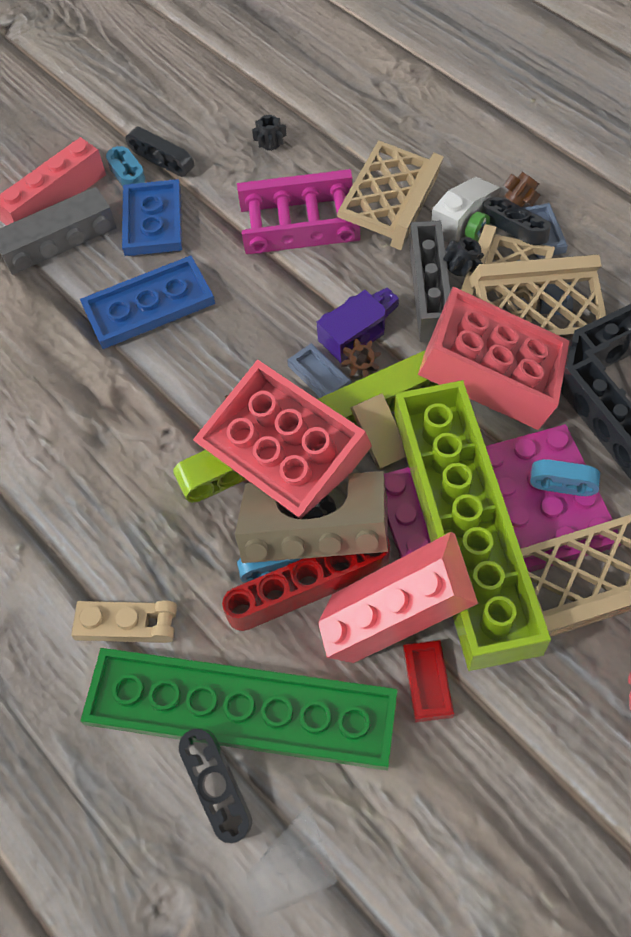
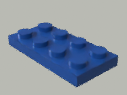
[80,255,216,350]

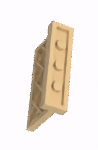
[337,140,444,250]
[461,224,555,323]
[469,255,606,338]
[521,515,631,637]

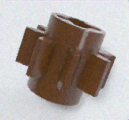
[503,171,541,208]
[341,339,381,378]

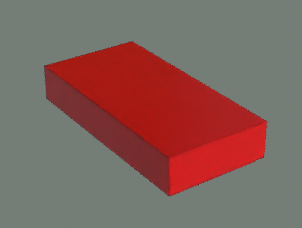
[403,640,454,723]

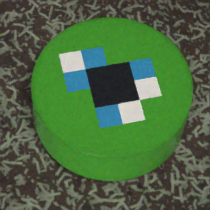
[465,211,490,242]

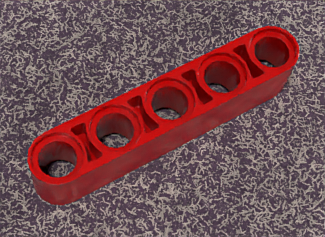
[222,539,390,631]

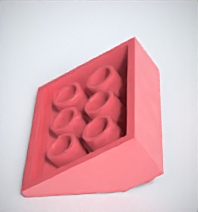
[418,286,569,430]
[193,359,372,519]

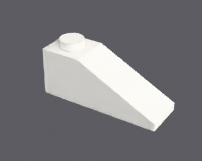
[431,177,500,243]

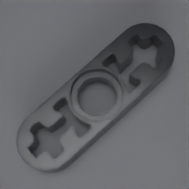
[125,126,194,177]
[483,197,551,245]
[179,728,252,844]

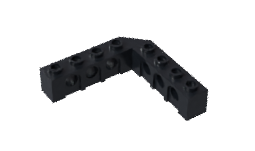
[561,304,631,480]

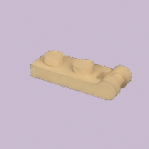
[71,600,177,643]

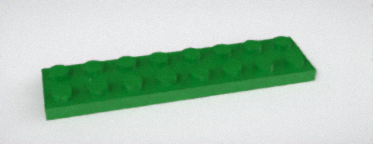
[80,648,398,771]

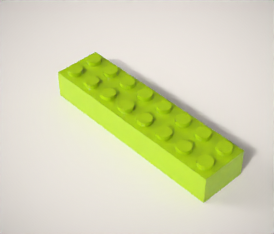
[394,380,551,672]

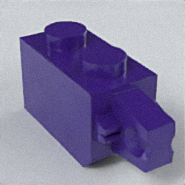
[316,288,399,363]

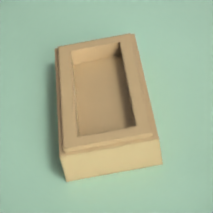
[350,393,406,469]

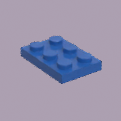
[122,179,182,256]

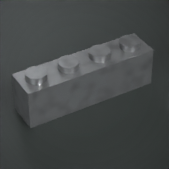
[0,186,117,275]
[409,220,450,342]

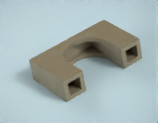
[235,471,388,563]

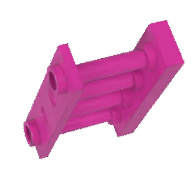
[237,169,360,255]

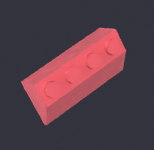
[0,137,106,226]
[318,532,478,663]

